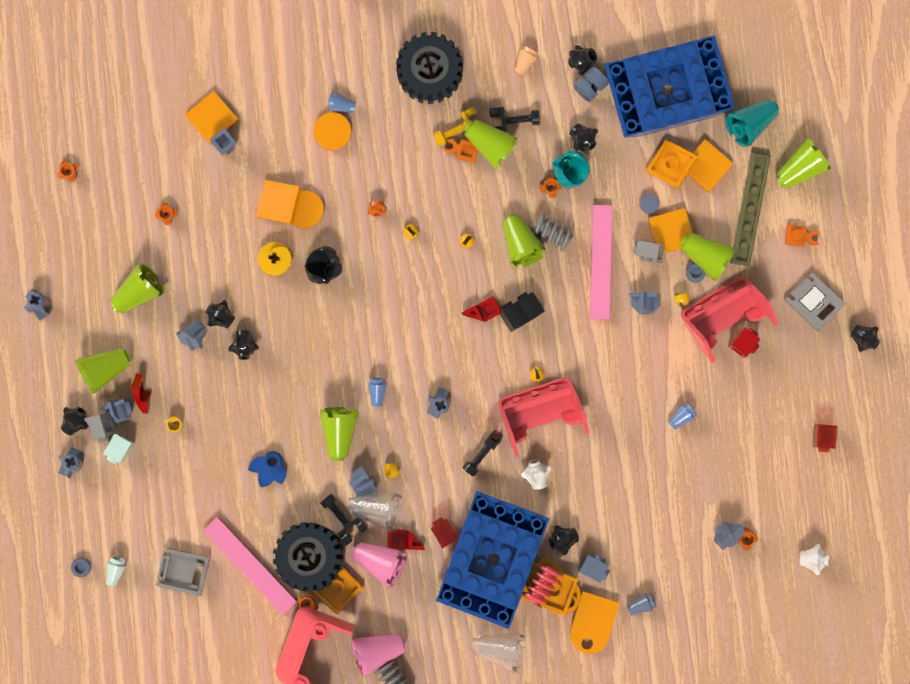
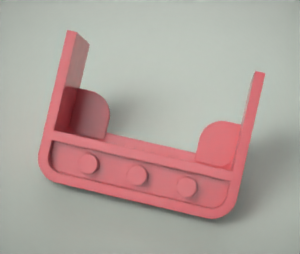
[681,277,779,363]
[498,378,589,457]
[276,607,354,684]

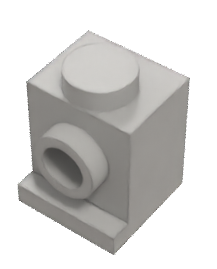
[633,240,665,263]
[84,412,117,442]

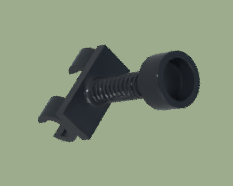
[489,107,540,132]
[462,430,503,477]
[320,493,368,545]

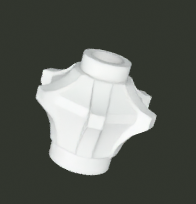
[521,459,551,490]
[800,544,830,575]

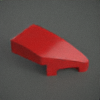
[461,296,501,322]
[131,373,151,414]
[387,529,425,550]

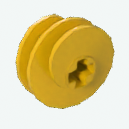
[257,242,292,276]

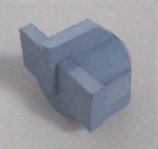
[24,289,51,320]
[629,290,661,314]
[176,321,206,351]
[427,387,451,418]
[100,398,133,424]
[58,447,83,478]
[349,465,379,496]
[714,522,745,550]

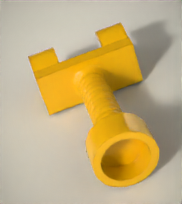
[433,107,477,147]

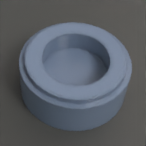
[639,194,659,214]
[686,263,706,283]
[71,558,92,577]

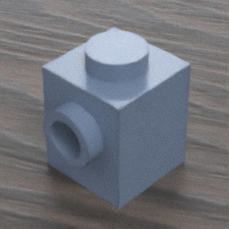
[578,554,610,583]

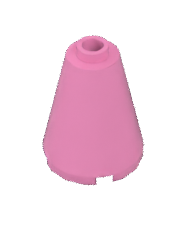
[351,542,408,588]
[351,634,407,676]

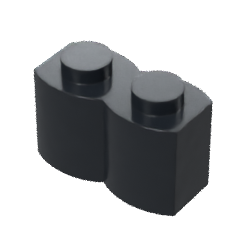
[499,292,545,332]

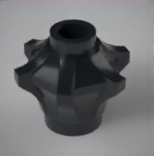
[568,45,597,75]
[569,124,598,152]
[205,300,235,329]
[850,324,881,352]
[228,330,259,360]
[61,407,89,435]
[549,525,579,555]

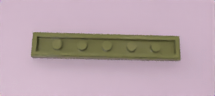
[730,152,771,267]

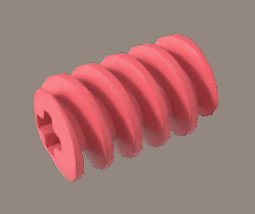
[523,565,564,609]

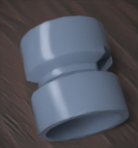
[573,66,609,102]

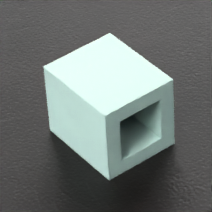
[103,433,135,465]

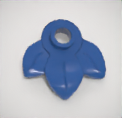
[248,451,286,487]

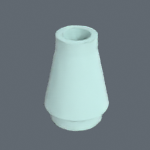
[106,556,127,586]

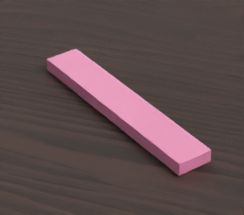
[590,205,612,320]
[203,517,297,615]

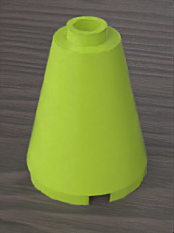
[464,119,518,169]
[776,138,832,189]
[502,214,547,269]
[680,233,736,281]
[111,263,165,314]
[75,349,132,394]
[320,407,359,461]

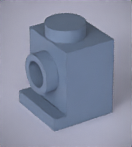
[210,128,237,155]

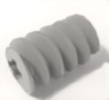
[532,213,574,252]
[375,659,407,684]

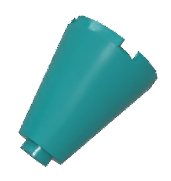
[725,100,779,147]

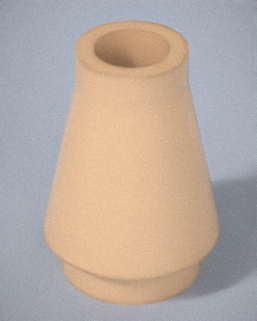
[514,46,538,76]

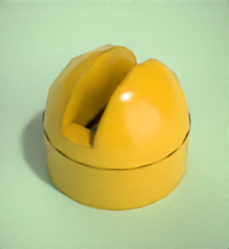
[403,224,419,240]
[460,233,475,249]
[673,291,689,306]
[529,367,545,382]
[166,416,182,432]
[384,463,400,479]

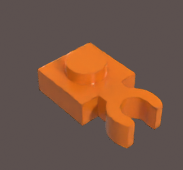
[444,139,478,164]
[785,225,820,247]

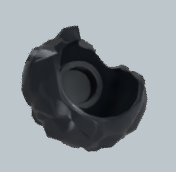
[304,246,343,284]

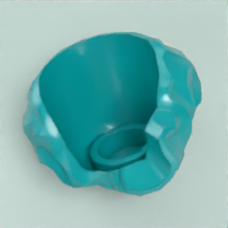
[552,151,591,189]

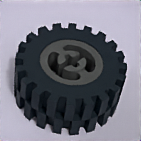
[396,32,463,104]
[273,522,345,592]

